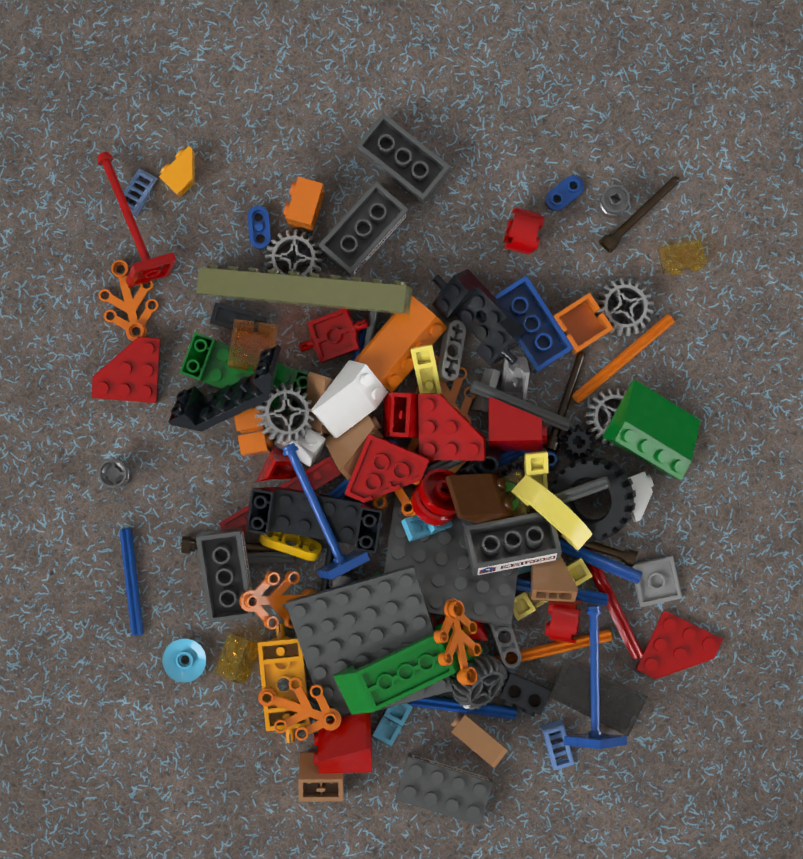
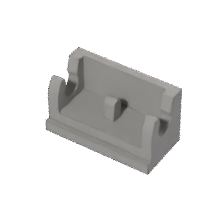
[500,357,530,401]

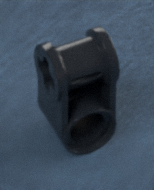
[459,447,501,475]

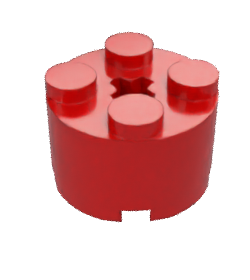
[503,207,545,255]
[545,599,582,644]

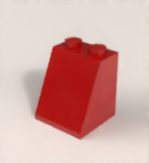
[489,398,547,451]
[314,712,372,774]

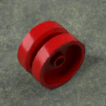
[411,469,457,526]

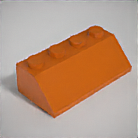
[354,296,448,393]

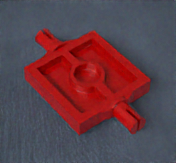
[299,309,369,363]

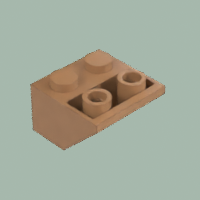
[298,752,344,802]

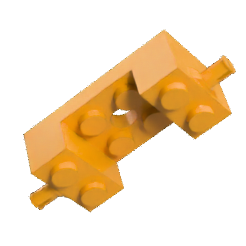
[257,623,312,743]

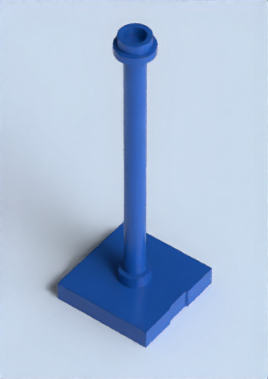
[282,443,370,580]
[564,606,627,749]

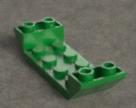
[180,332,309,417]
[333,622,472,715]

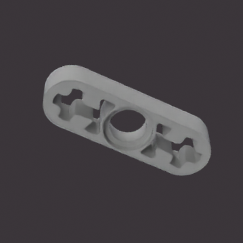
[437,320,466,382]

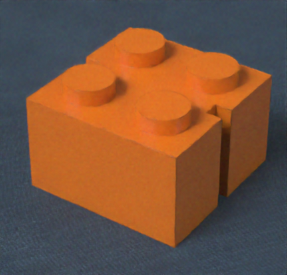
[283,176,325,233]
[553,293,613,355]
[234,408,274,457]

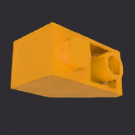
[159,146,195,198]

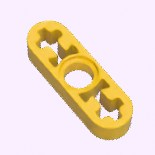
[259,531,322,561]

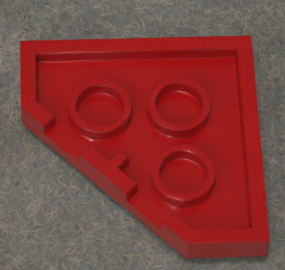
[91,336,161,403]
[418,393,486,461]
[345,433,430,503]
[635,610,723,679]

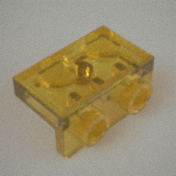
[658,239,708,276]
[214,632,258,684]

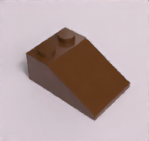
[445,474,514,524]

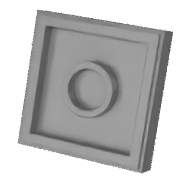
[633,555,683,607]

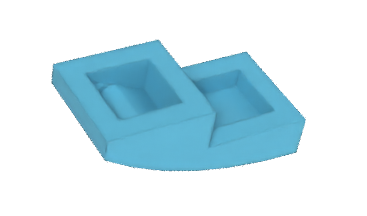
[401,515,453,541]
[372,703,413,747]

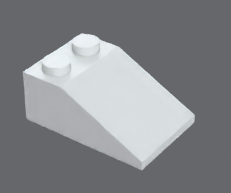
[311,360,388,438]

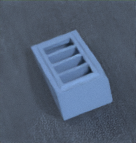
[117,168,158,216]
[540,720,574,771]

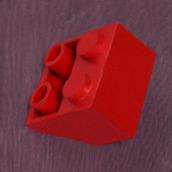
[382,392,419,438]

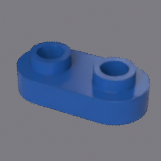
[545,176,584,211]
[248,206,271,250]

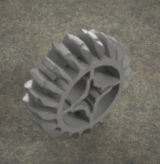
[265,230,323,277]
[596,278,654,336]
[255,383,314,443]
[585,388,627,446]

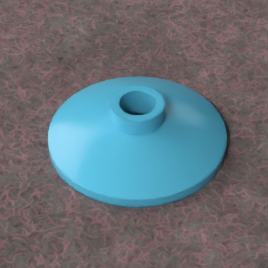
[162,638,206,683]

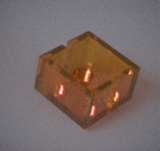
[228,319,278,371]

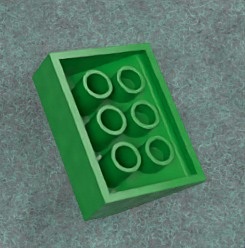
[603,379,701,480]

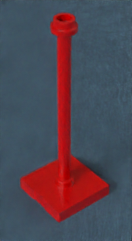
[97,151,176,288]

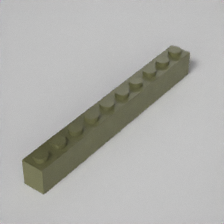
[196,264,412,315]

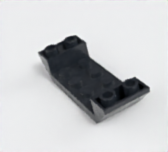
[168,345,281,432]
[246,487,383,554]

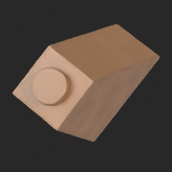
[306,371,333,437]
[325,414,384,480]
[530,557,578,602]
[450,713,508,768]

